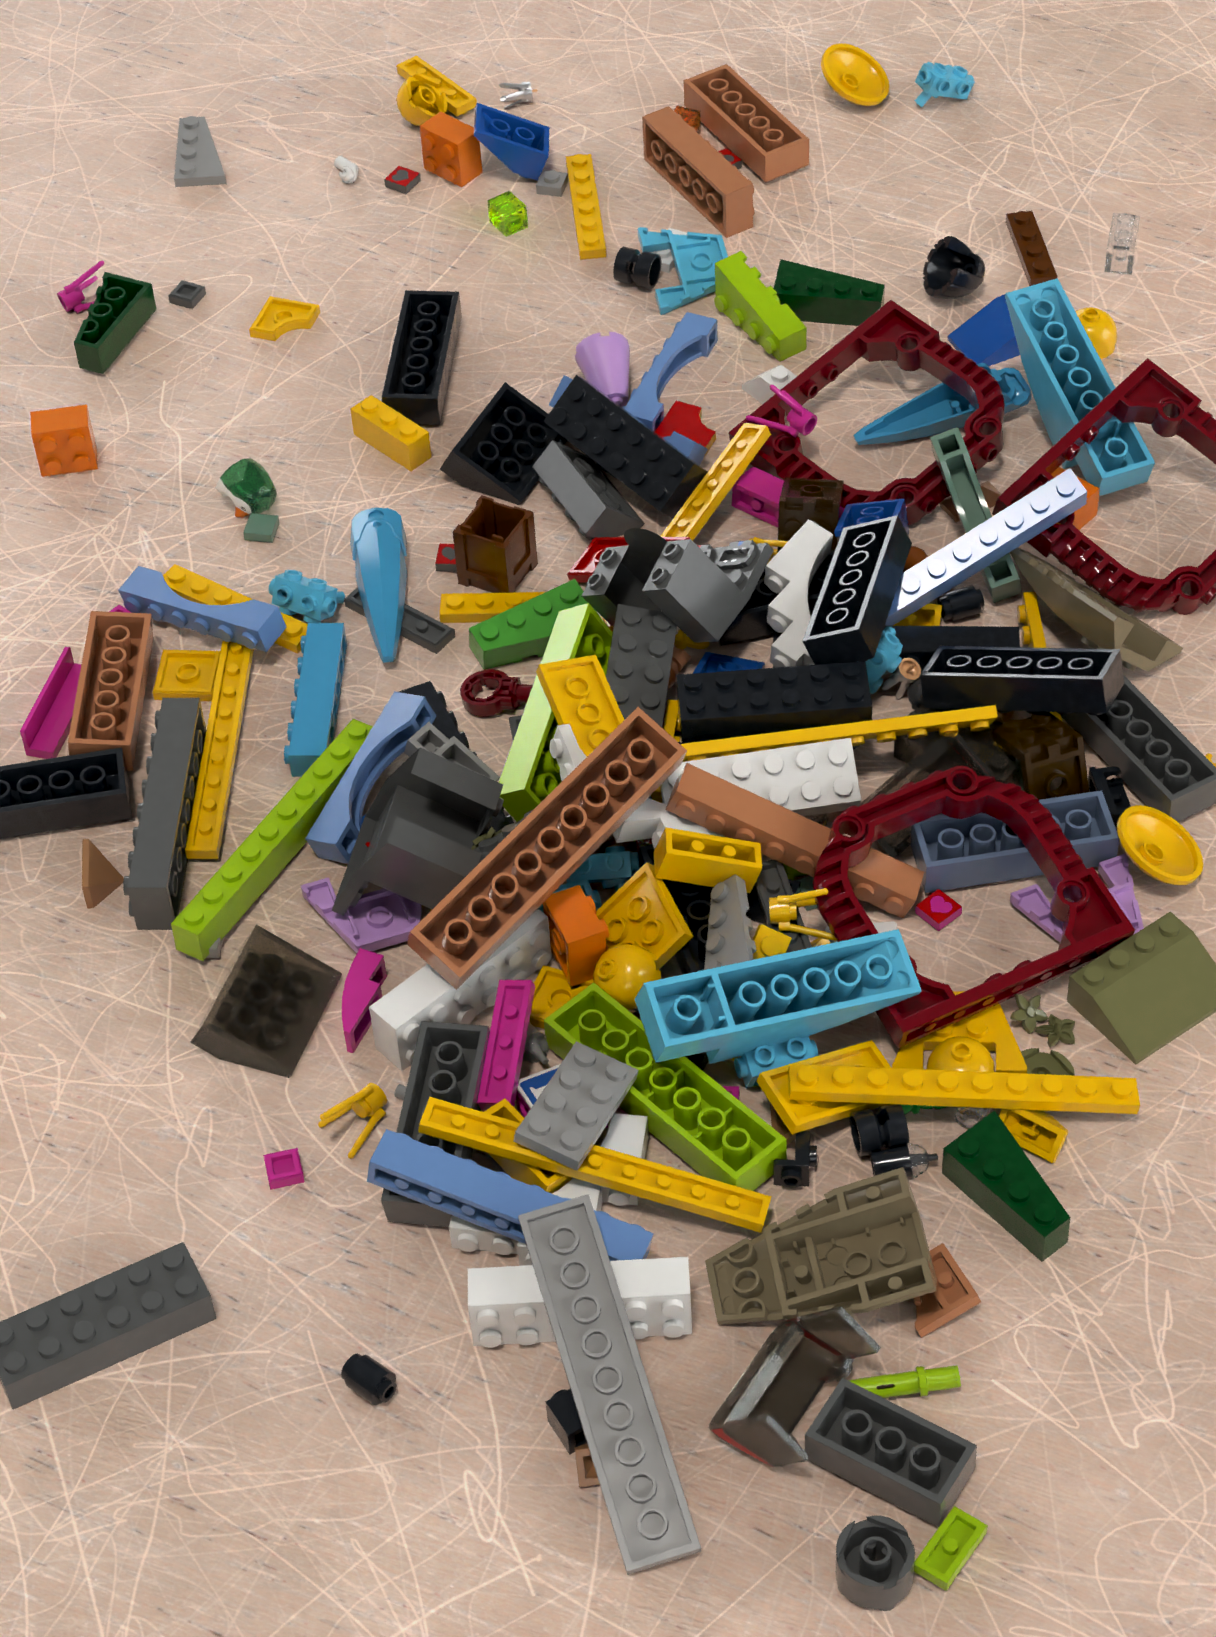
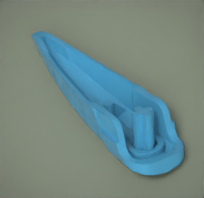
[853,363,1032,445]
[350,507,407,663]

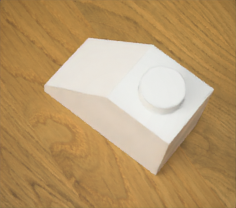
[742,365,797,404]

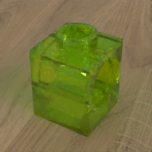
[487,191,528,237]

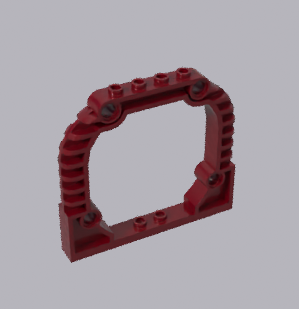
[728,300,1005,526]
[992,358,1216,615]
[813,766,1135,1048]

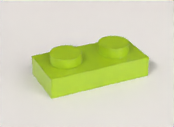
[914,1506,988,1591]

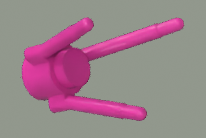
[57,260,104,314]
[746,385,817,437]

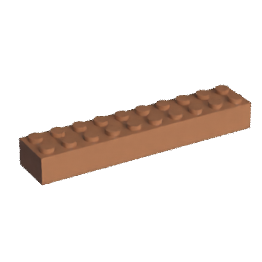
[407,707,687,990]

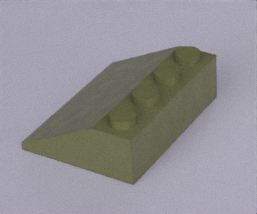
[1067,912,1216,1065]

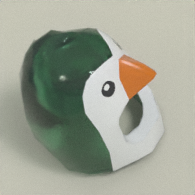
[215,458,277,518]

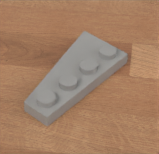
[174,116,227,187]
[704,874,756,970]

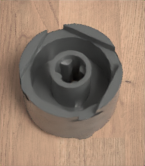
[836,1515,915,1611]

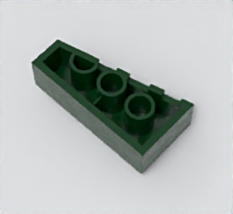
[774,259,885,326]
[74,272,157,374]
[942,1110,1070,1262]

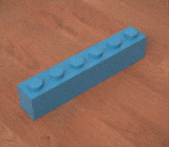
[284,623,347,777]

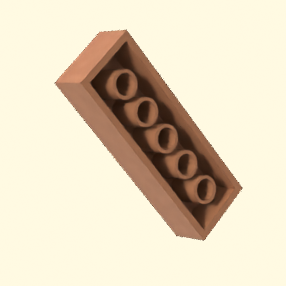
[683,64,809,182]
[642,106,755,238]
[68,611,154,771]

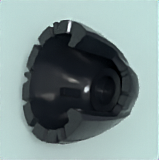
[923,236,985,299]

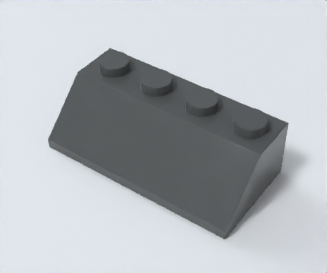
[532,440,644,540]

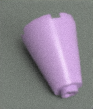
[575,332,630,407]

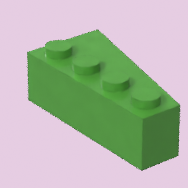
[469,579,599,670]

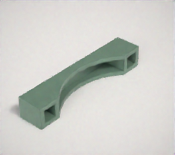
[930,427,1022,603]

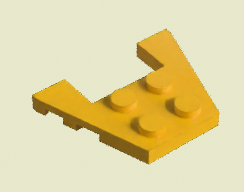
[892,991,1027,1074]

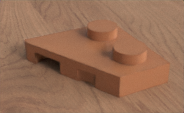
[914,1243,981,1338]

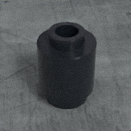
[937,585,984,622]
[341,1353,397,1405]

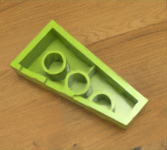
[714,251,807,362]

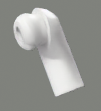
[334,156,359,184]

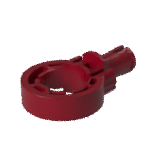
[460,669,533,717]

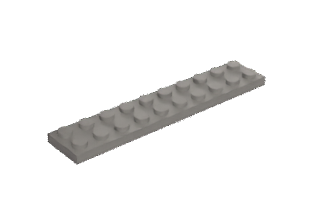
[518,1194,701,1575]

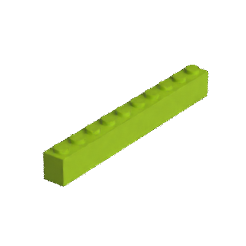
[171,719,373,961]

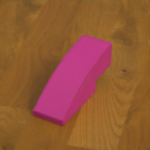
[342,948,387,1053]

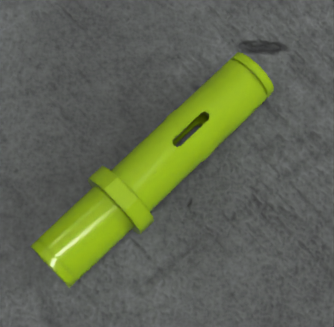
[848,1365,961,1398]

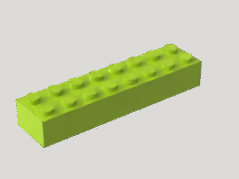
[499,603,613,822]
[544,982,787,1191]

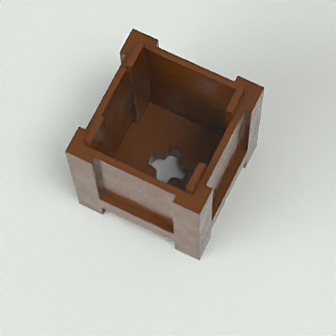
[452,495,538,593]

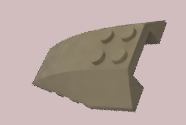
[1010,547,1183,672]
[705,1167,937,1325]

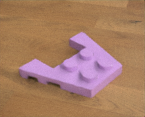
[1010,854,1144,942]
[301,877,422,953]

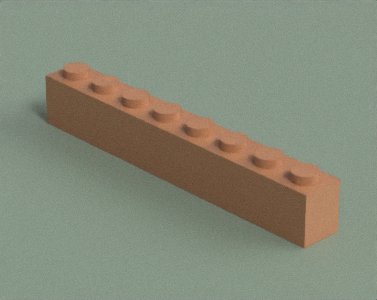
[665,763,924,918]

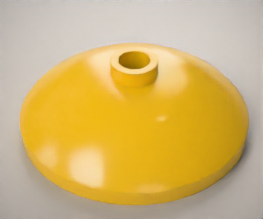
[821,43,889,106]
[1117,805,1203,885]

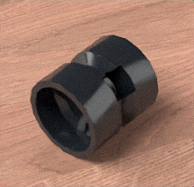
[613,246,662,289]
[849,1104,909,1157]

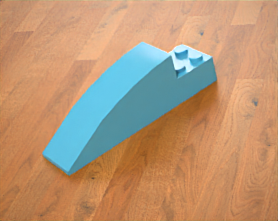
[1005,278,1155,496]
[635,929,922,1064]

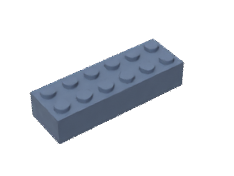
[910,790,1119,893]

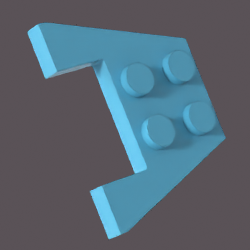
[637,227,728,315]

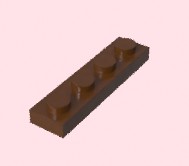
[1006,211,1057,286]

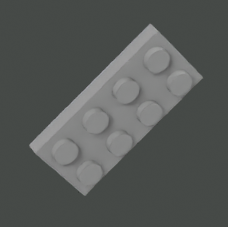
[513,1041,638,1171]

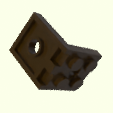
[777,477,844,553]
[992,712,1089,800]

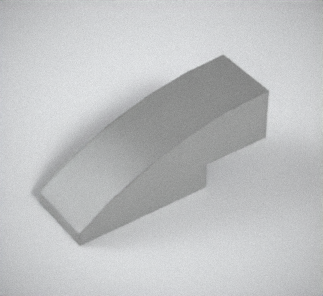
[404,722,500,782]

